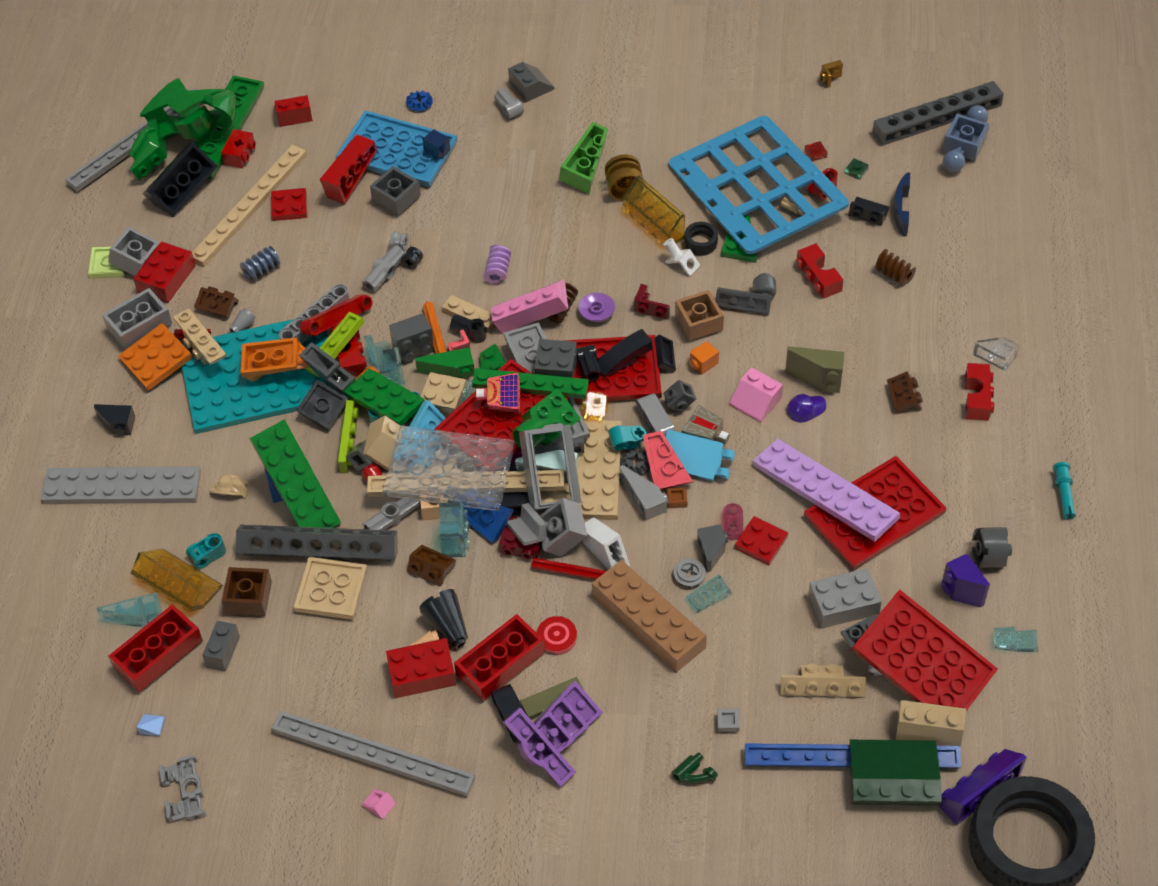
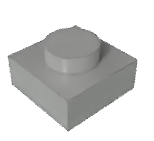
[717,709,739,732]

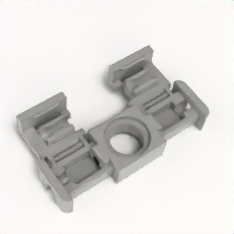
[159,755,207,823]

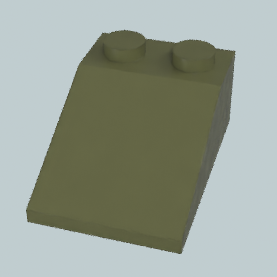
[785,346,844,393]

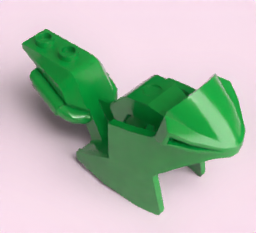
[129,78,236,181]

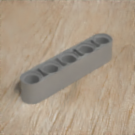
[279,284,349,345]

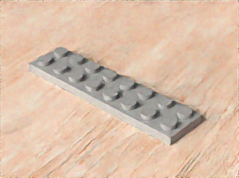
[504,322,590,444]
[41,467,201,504]

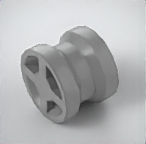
[390,231,409,251]

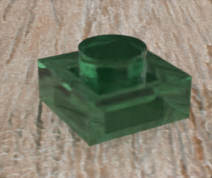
[845,158,869,180]

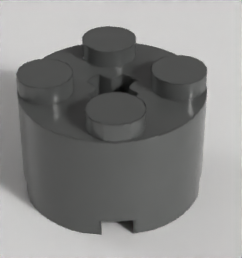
[972,527,1012,568]

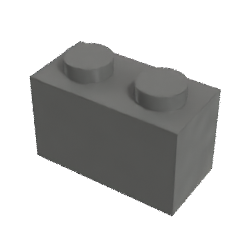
[202,620,240,672]

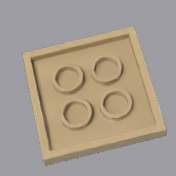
[294,557,368,620]

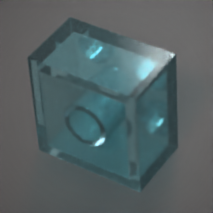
[439,502,470,558]

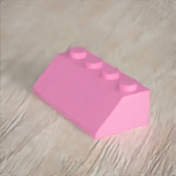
[491,279,568,334]

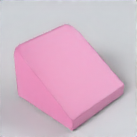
[362,789,395,819]

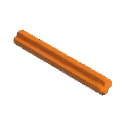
[423,301,447,354]

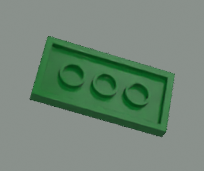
[344,368,425,426]

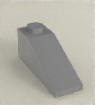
[619,465,669,520]

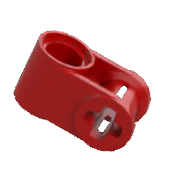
[807,168,838,201]

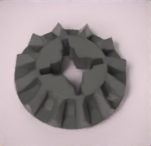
[620,449,650,475]

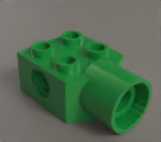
[512,388,581,448]

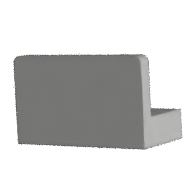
[507,503,547,545]

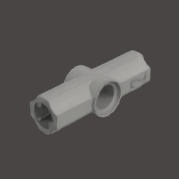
[362,245,405,293]
[363,495,420,530]

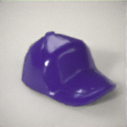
[786,394,826,423]

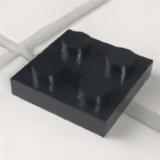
[296,380,349,431]

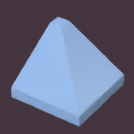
[137,714,165,736]

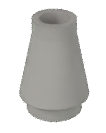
[229,308,256,333]

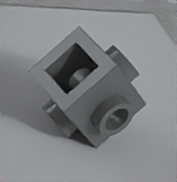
[663,380,696,412]

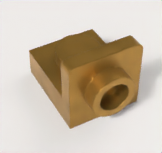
[820,60,843,87]

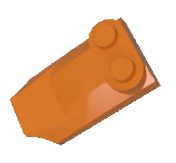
[241,337,309,381]

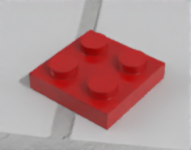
[271,188,308,221]
[734,516,789,565]

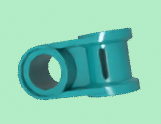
[608,425,647,451]
[186,533,226,569]

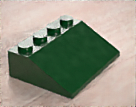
[849,739,942,806]

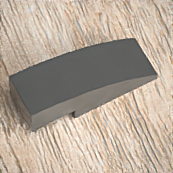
[299,342,355,396]

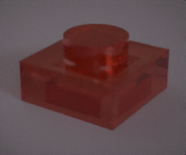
[804,141,828,162]

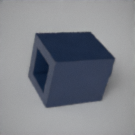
[422,129,450,160]

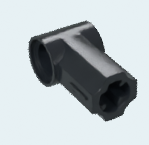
[449,314,487,343]
[577,344,601,382]

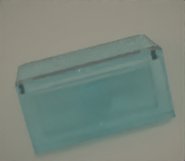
[364,335,396,374]

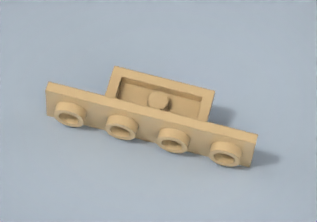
[173,308,226,365]
[780,664,866,697]

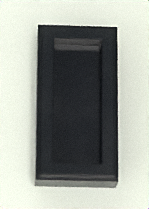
[655,335,676,373]

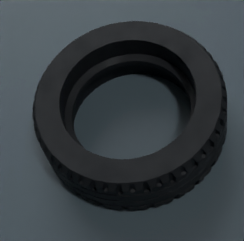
[968,776,1095,886]

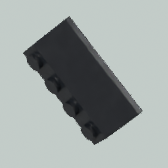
[143,142,218,216]

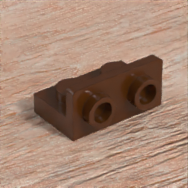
[194,286,239,318]
[887,371,923,413]
[407,545,456,586]

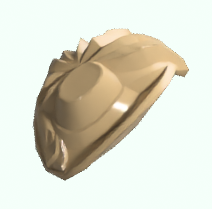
[209,474,249,498]

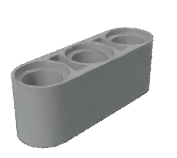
[636,393,675,437]

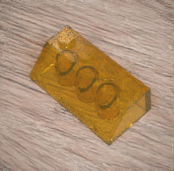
[622,175,685,245]
[130,548,223,612]

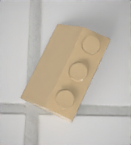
[895,700,966,747]

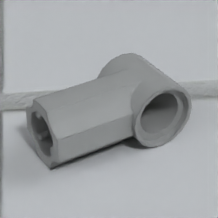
[494,88,524,120]

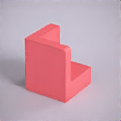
[447,330,471,351]

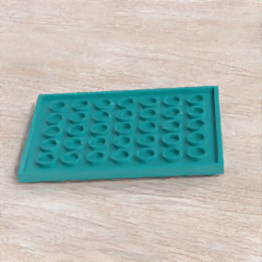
[182,319,333,434]

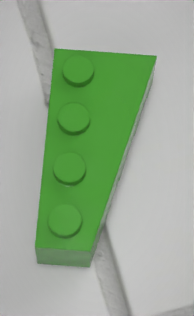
[559,122,608,194]

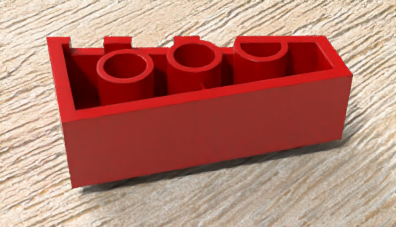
[320,134,378,205]

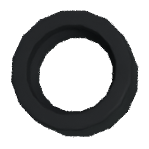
[684,221,718,255]

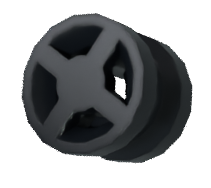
[401,247,423,269]

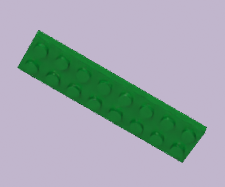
[194,75,264,179]

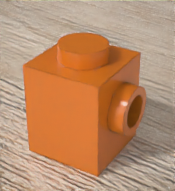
[689,341,719,374]

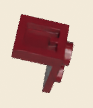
[634,284,670,319]

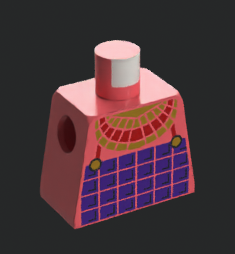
[476,373,520,413]

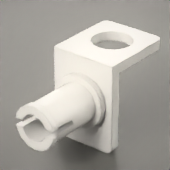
[663,238,700,276]

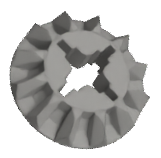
[674,559,706,588]

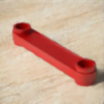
[300,294,373,336]

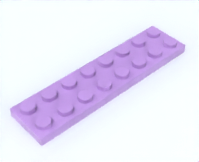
[753,439,900,542]

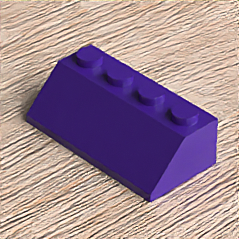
[939,749,1027,825]

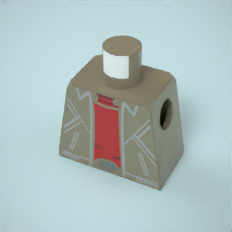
[682,405,730,444]

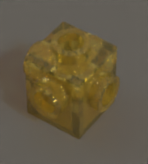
[581,392,609,420]

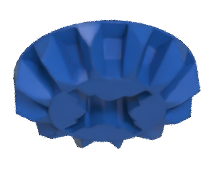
[406,90,433,111]

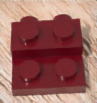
[499,517,543,560]

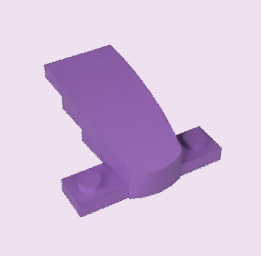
[503,681,603,787]

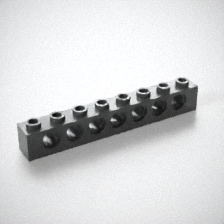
[872,81,1004,146]
[236,524,398,562]

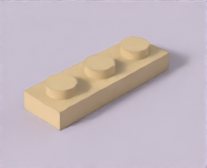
[442,295,495,332]

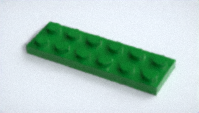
[249,419,341,528]

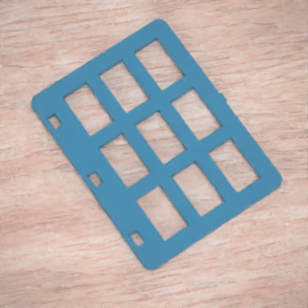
[669,116,849,254]

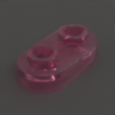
[723,503,743,540]

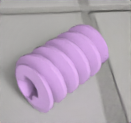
[484,245,512,284]

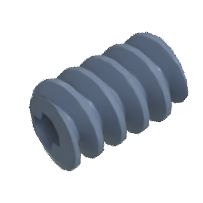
[240,246,281,280]

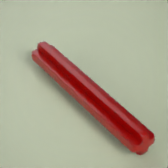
[532,558,606,580]

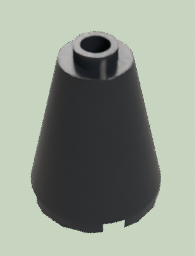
[419,589,468,648]

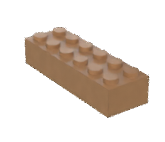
[592,560,707,673]

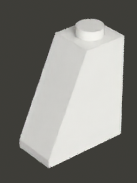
[582,517,630,570]

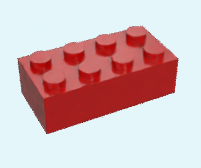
[108,604,203,693]
[454,614,545,702]

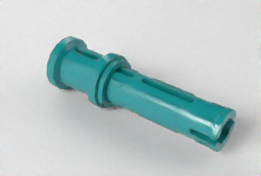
[1053,462,1076,520]

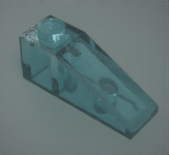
[97,592,163,628]

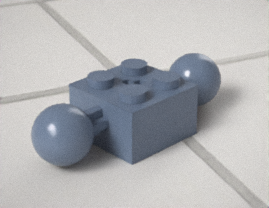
[942,105,989,172]

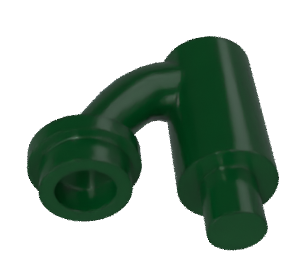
[671,752,718,784]

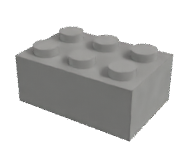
[102,288,172,350]
[808,568,882,629]

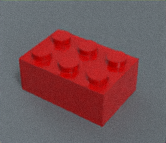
[133,241,196,303]
[386,638,456,698]

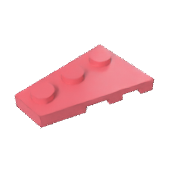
[643,430,694,490]

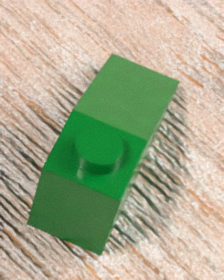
[415,347,475,378]

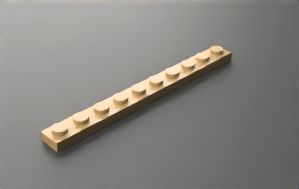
[192,144,307,267]
[367,470,564,497]

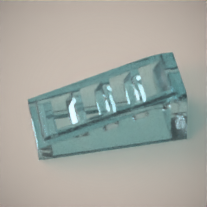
[686,574,732,613]

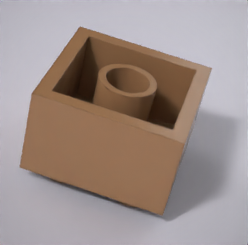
[675,290,724,341]

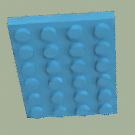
[336,111,458,187]

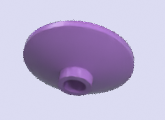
[578,293,615,322]

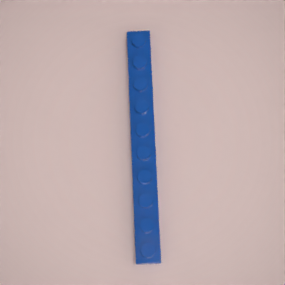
[745,743,961,769]

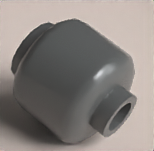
[753,273,776,298]

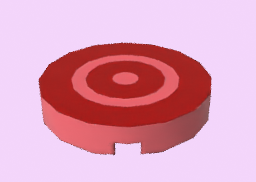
[537,616,577,655]

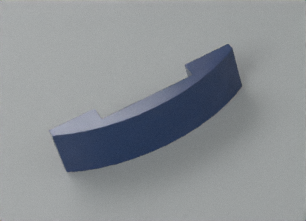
[894,172,910,236]

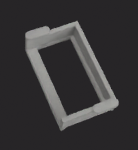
[519,423,582,514]

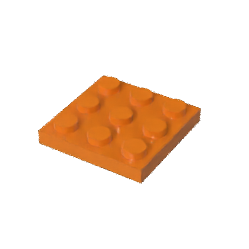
[118,323,193,391]

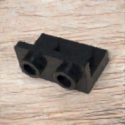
[849,197,890,226]

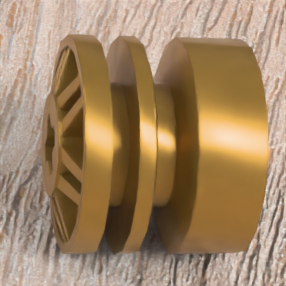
[604,154,645,201]

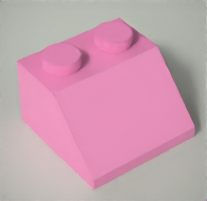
[729,367,783,423]

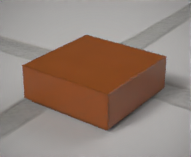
[667,487,688,508]

